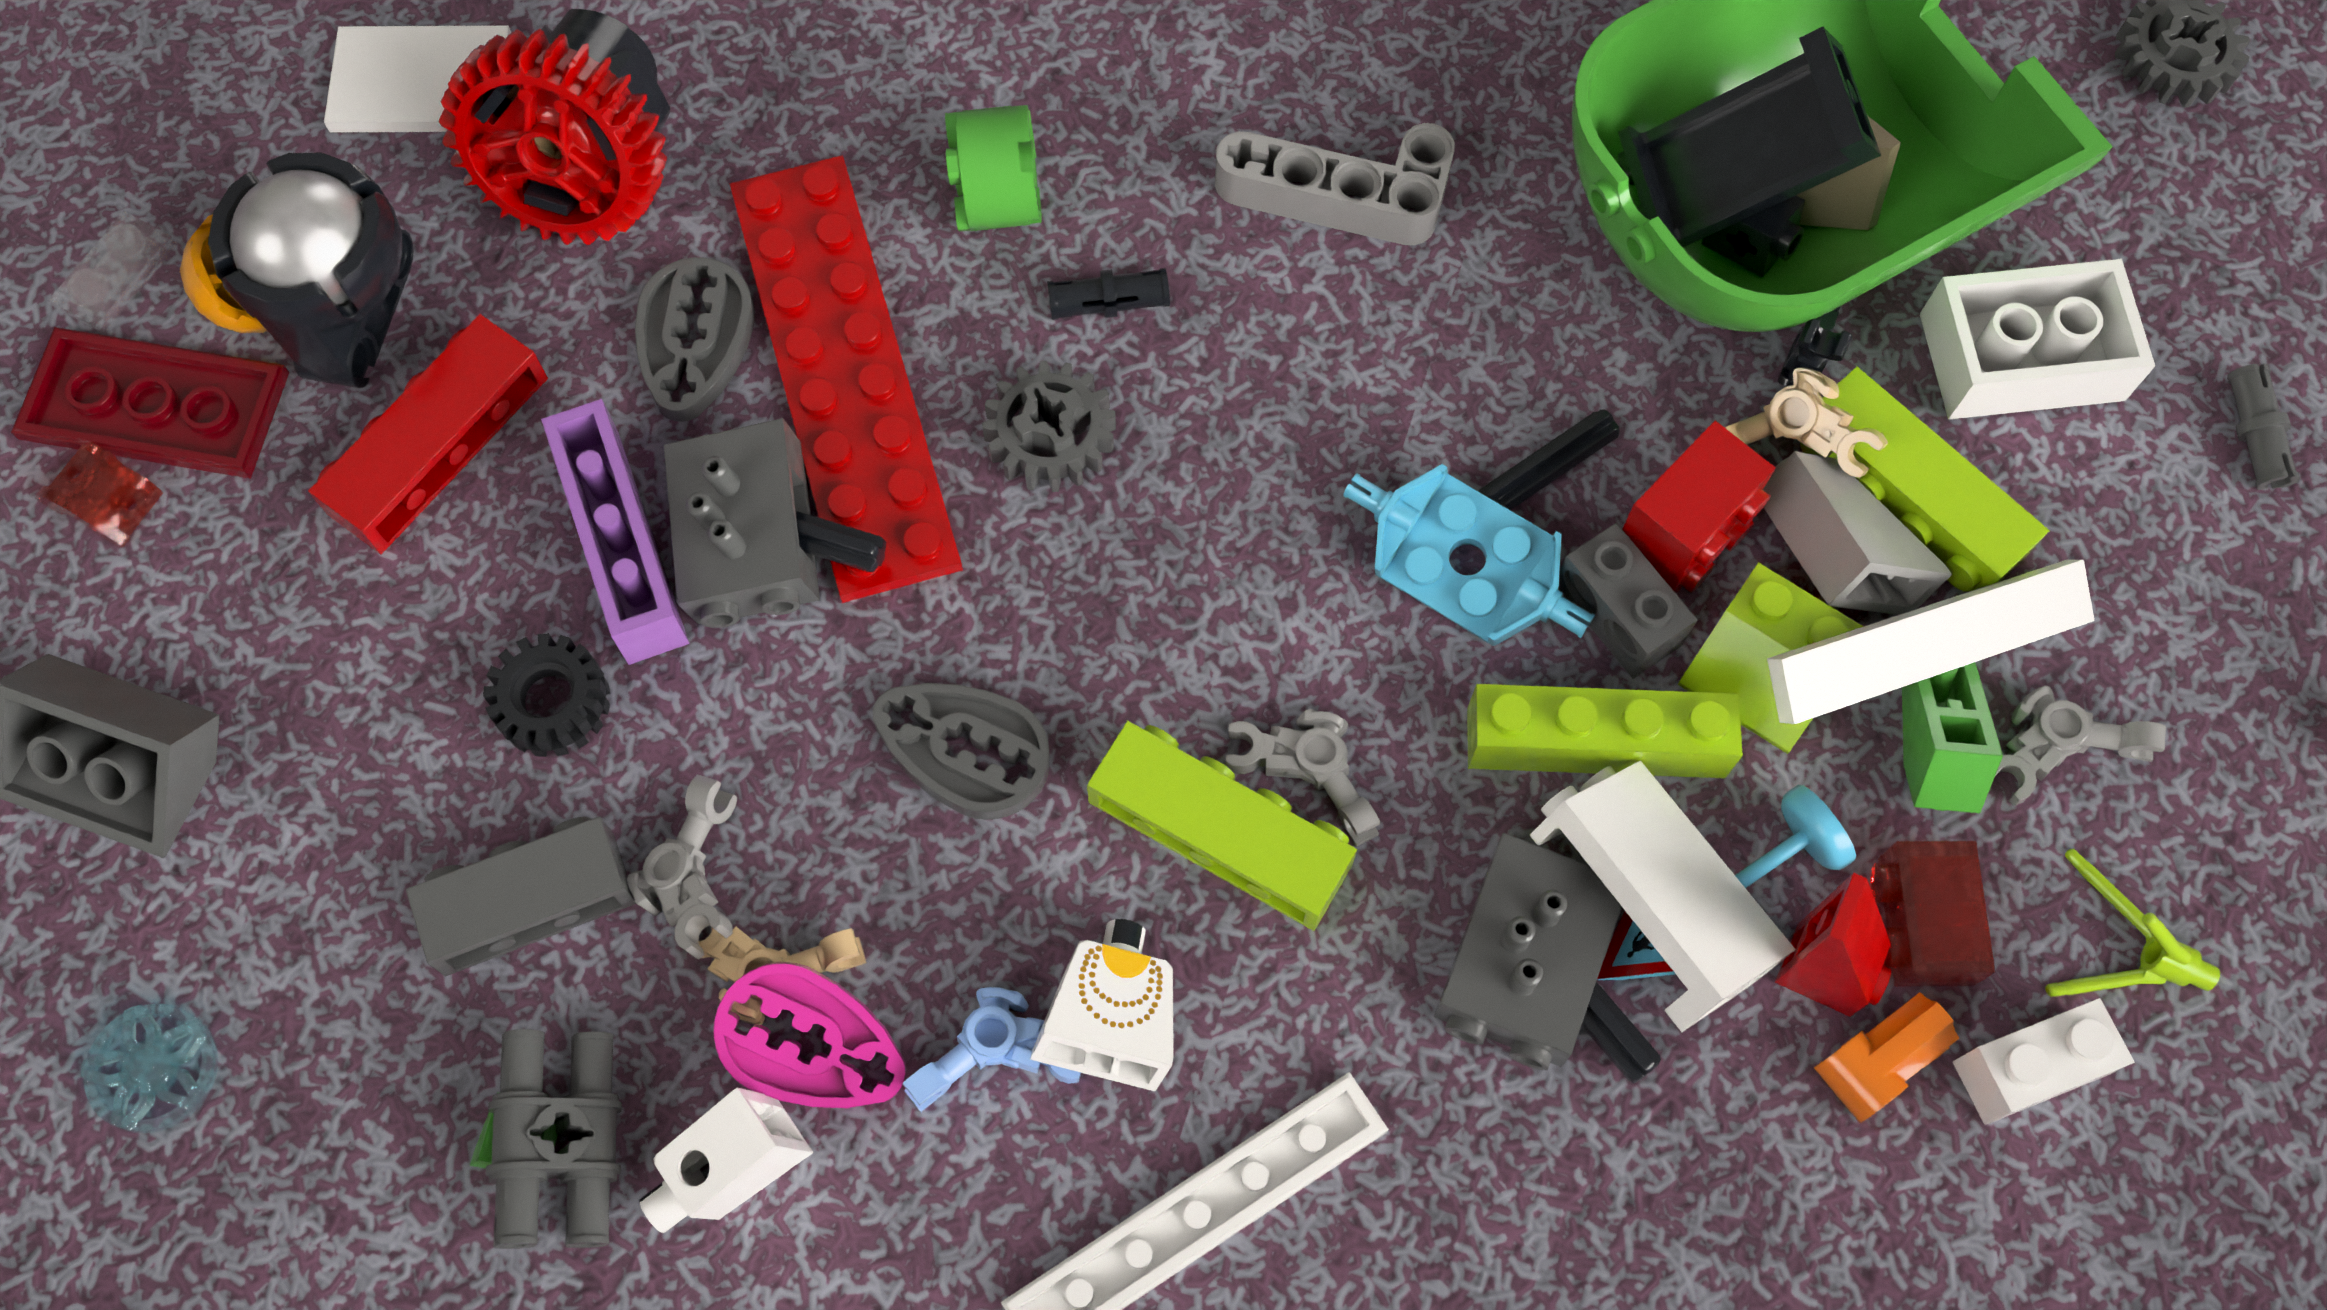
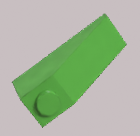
[1902,662,2003,813]

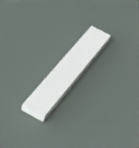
[1767,560,2094,724]
[1001,1072,1389,1310]

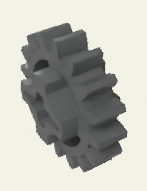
[2115,0,2250,107]
[982,361,1116,492]

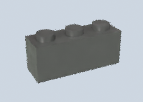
[406,816,636,977]

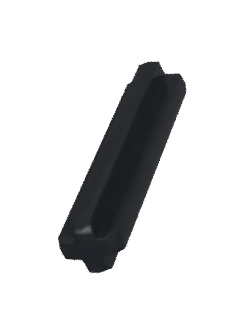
[1478,409,1620,510]

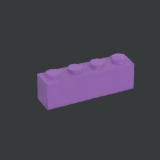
[541,399,689,665]

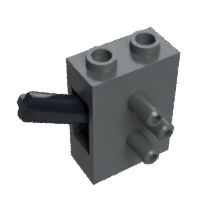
[664,418,886,628]
[1434,833,1661,1083]

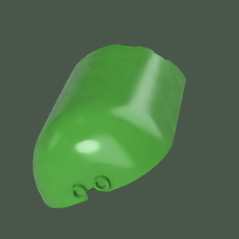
[1572,0,2112,332]

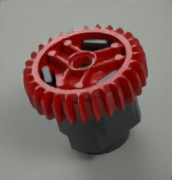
[438,9,670,245]

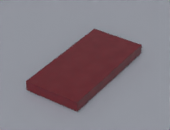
[11,327,290,479]

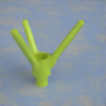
[2045,849,2220,997]

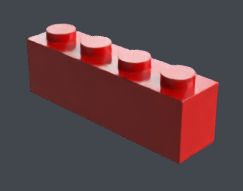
[308,314,548,555]

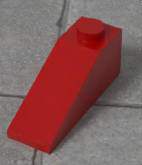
[1775,872,1891,1017]

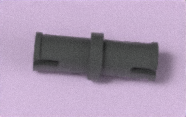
[2227,363,2300,490]

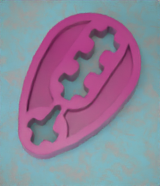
[714,962,906,1108]

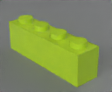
[1800,366,2050,592]
[1467,684,1743,778]
[1087,721,1357,931]

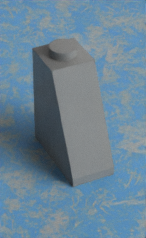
[1763,451,1952,615]

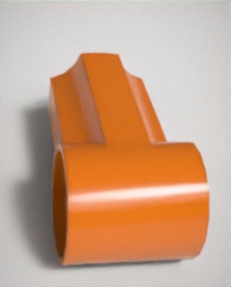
[1814,992,1959,1123]

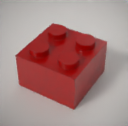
[1622,420,1776,593]

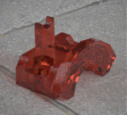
[35,441,163,548]

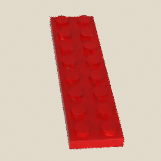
[729,155,963,603]

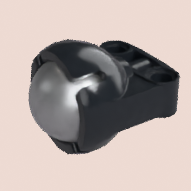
[208,152,414,388]

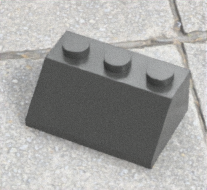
[0,654,220,858]

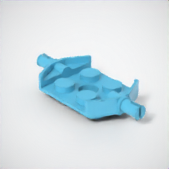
[1343,464,1595,646]

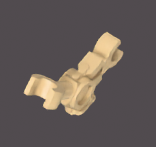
[1725,367,1888,478]
[690,926,867,1025]

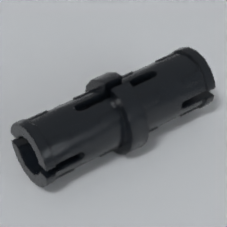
[1047,268,1170,320]

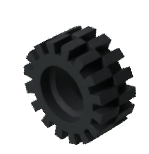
[483,633,611,757]

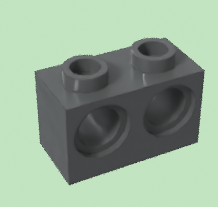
[1558,523,1698,679]

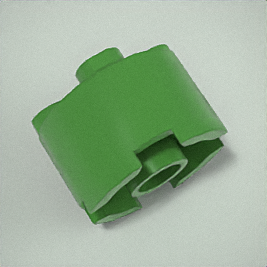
[945,105,1042,232]

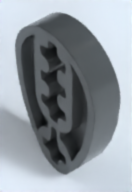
[635,257,755,422]
[873,683,1050,820]

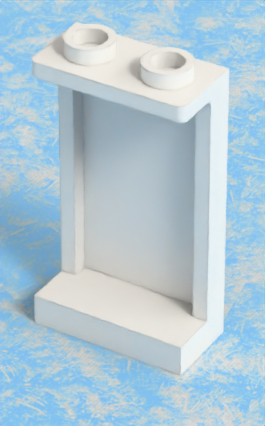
[1530,761,1796,1032]

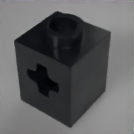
[1702,195,1805,277]

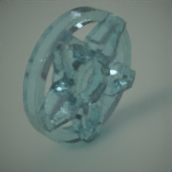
[81,1004,218,1133]

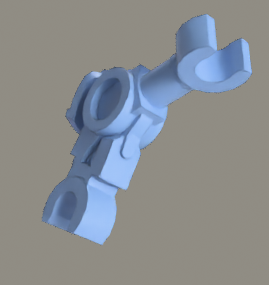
[903,987,1081,1112]

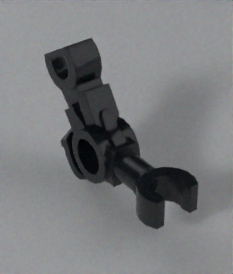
[1778,306,1853,386]

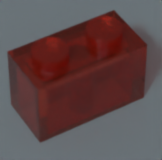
[1871,841,1995,987]

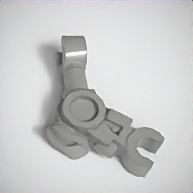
[1995,686,2166,806]
[1226,709,1380,847]
[627,774,737,960]

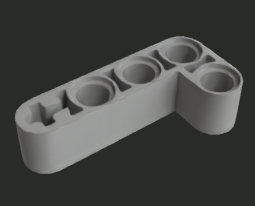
[1215,123,1455,245]

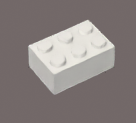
[1920,259,2155,419]

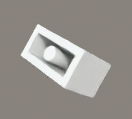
[1953,998,2135,1125]

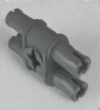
[486,1029,622,1249]

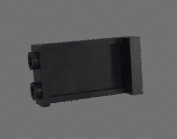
[1618,26,1881,248]

